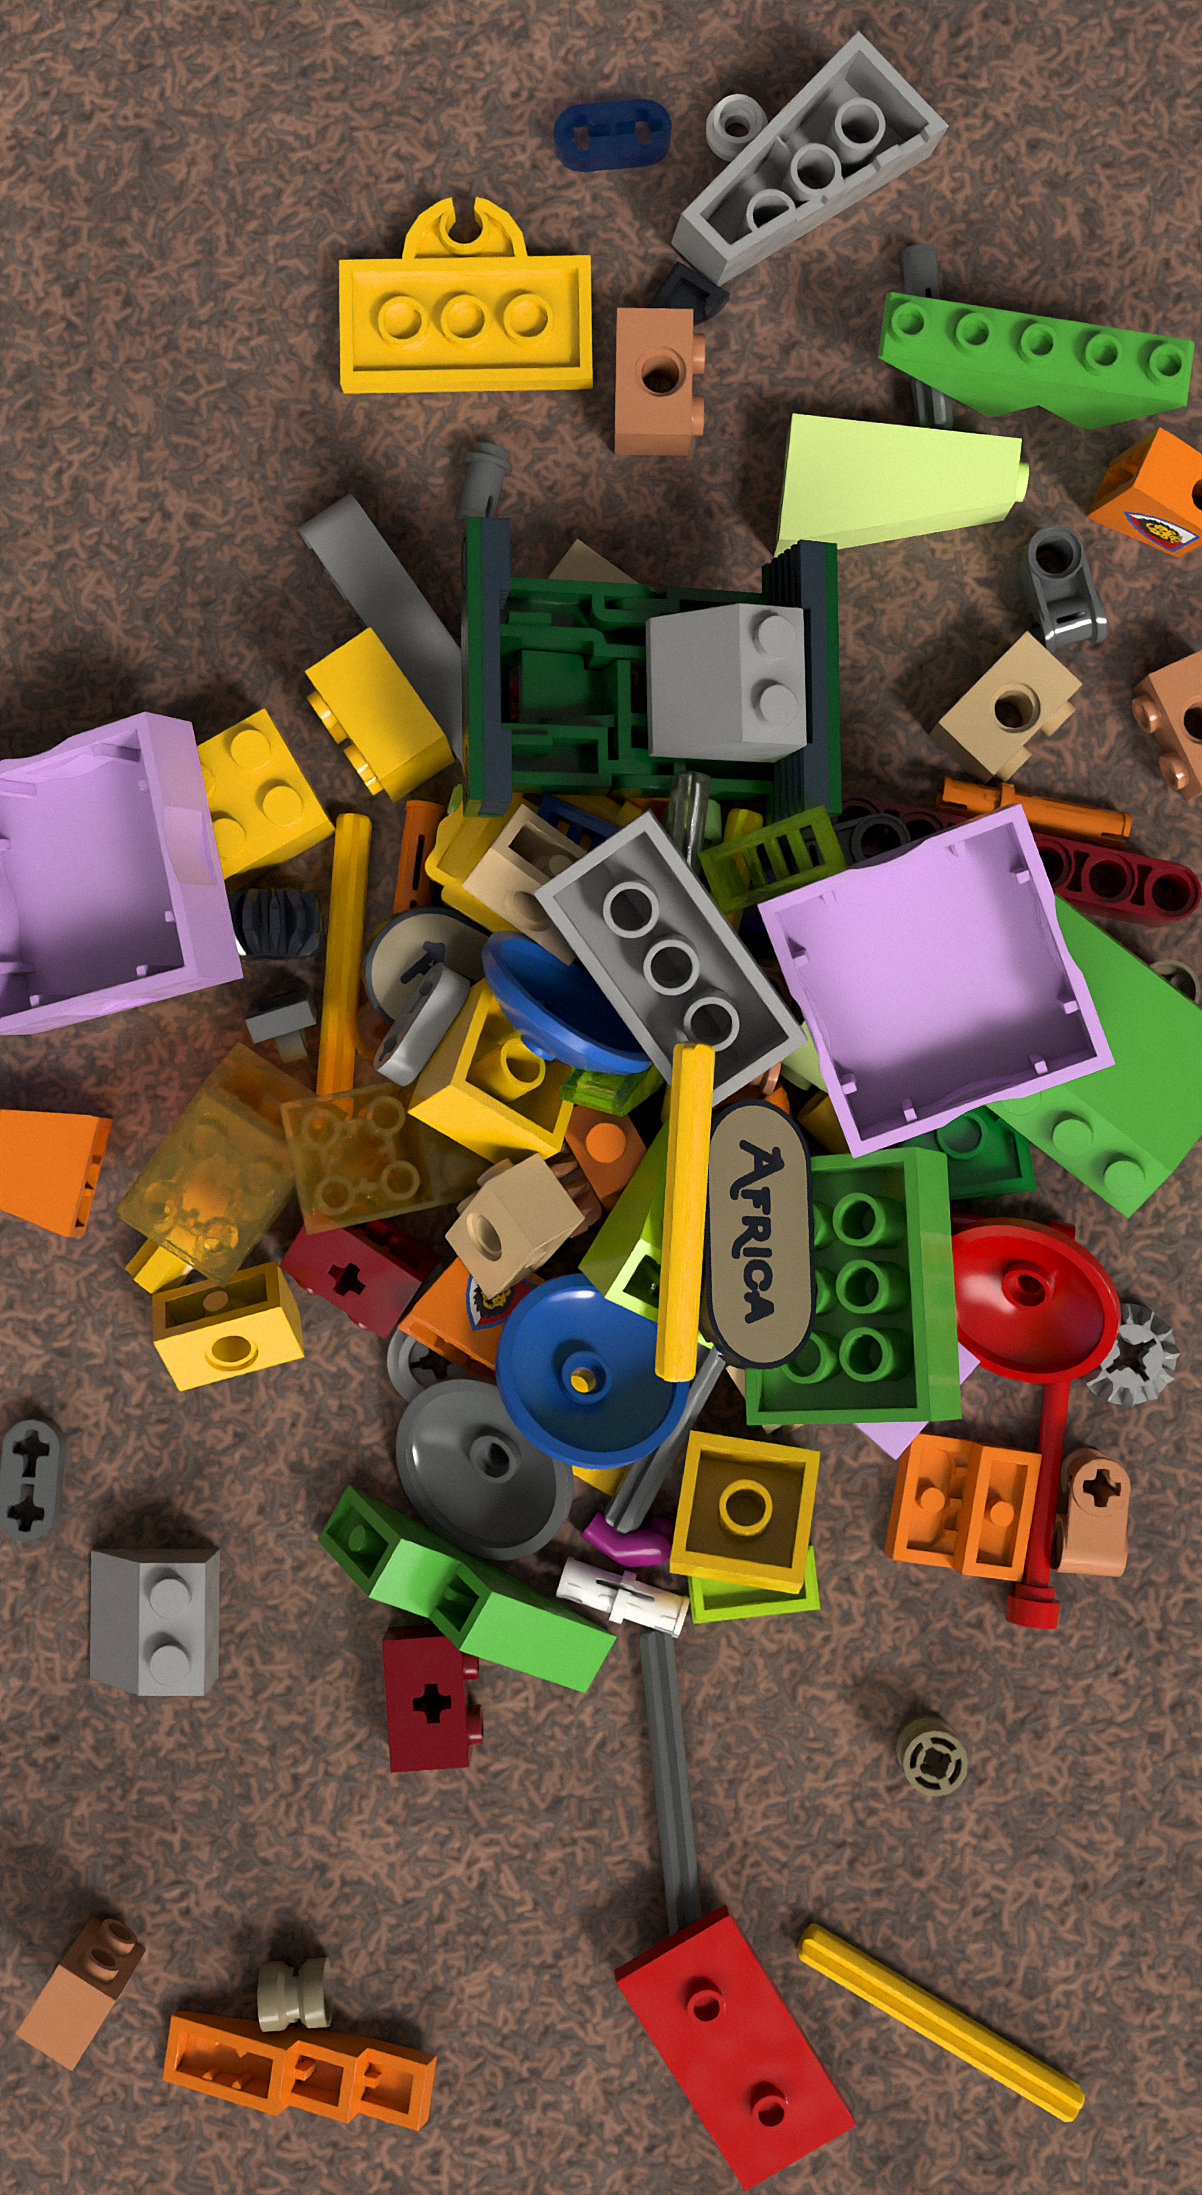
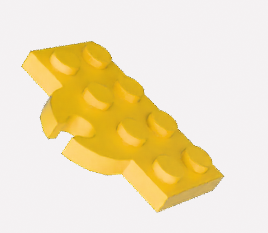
[339,197,593,394]

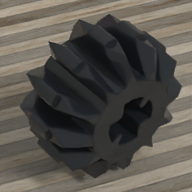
[227,888,325,962]

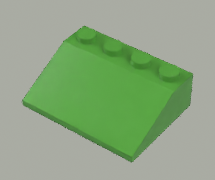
[984,892,1202,1219]
[744,1147,962,1425]

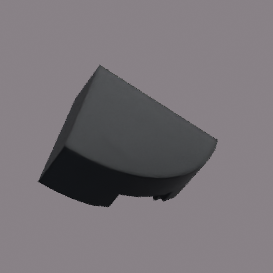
[647,261,730,326]

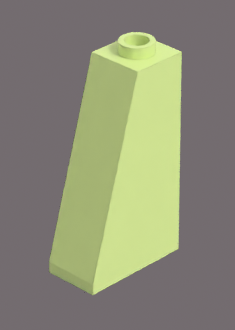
[774,413,1029,557]

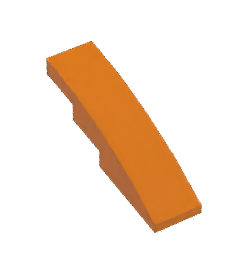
[162,2010,437,2131]

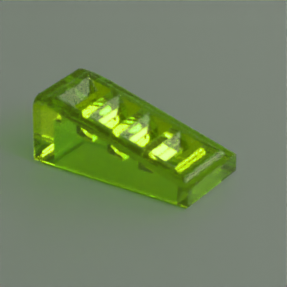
[697,804,848,916]
[558,1063,665,1117]

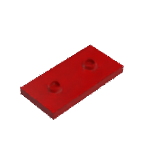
[614,1904,856,2191]

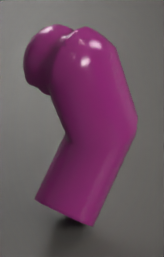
[580,1509,675,1568]

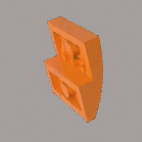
[884,1431,1042,1582]

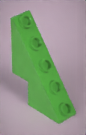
[878,292,1195,429]
[317,1484,617,1693]

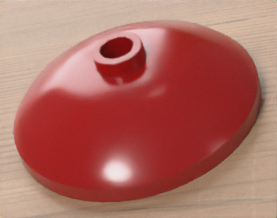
[951,1217,1121,1384]

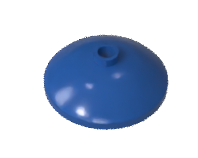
[481,931,653,1075]
[495,1273,689,1469]

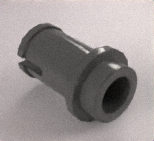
[454,442,513,522]

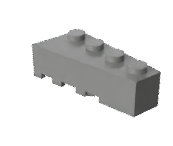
[671,31,949,286]

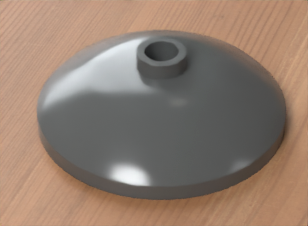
[396,1374,574,1560]

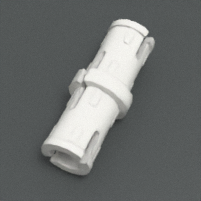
[556,1556,690,1638]

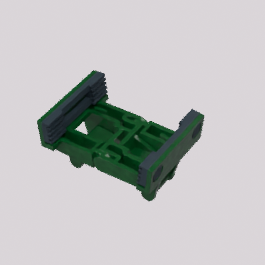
[460,517,842,829]

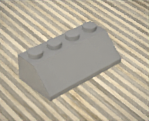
[533,808,809,1107]

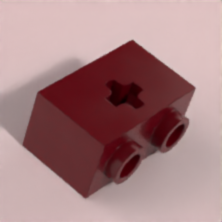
[278,1186,442,1339]
[382,1624,484,1773]

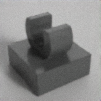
[245,985,318,1064]

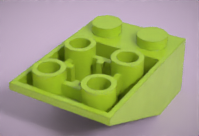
[578,1114,714,1349]

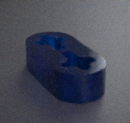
[553,99,672,172]

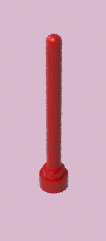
[1005,1380,1071,1629]

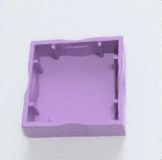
[0,712,243,1035]
[757,803,1115,1159]

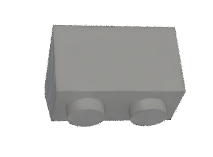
[645,603,807,763]
[90,1549,220,1696]

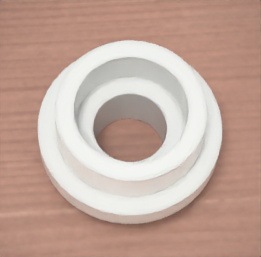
[706,94,768,162]

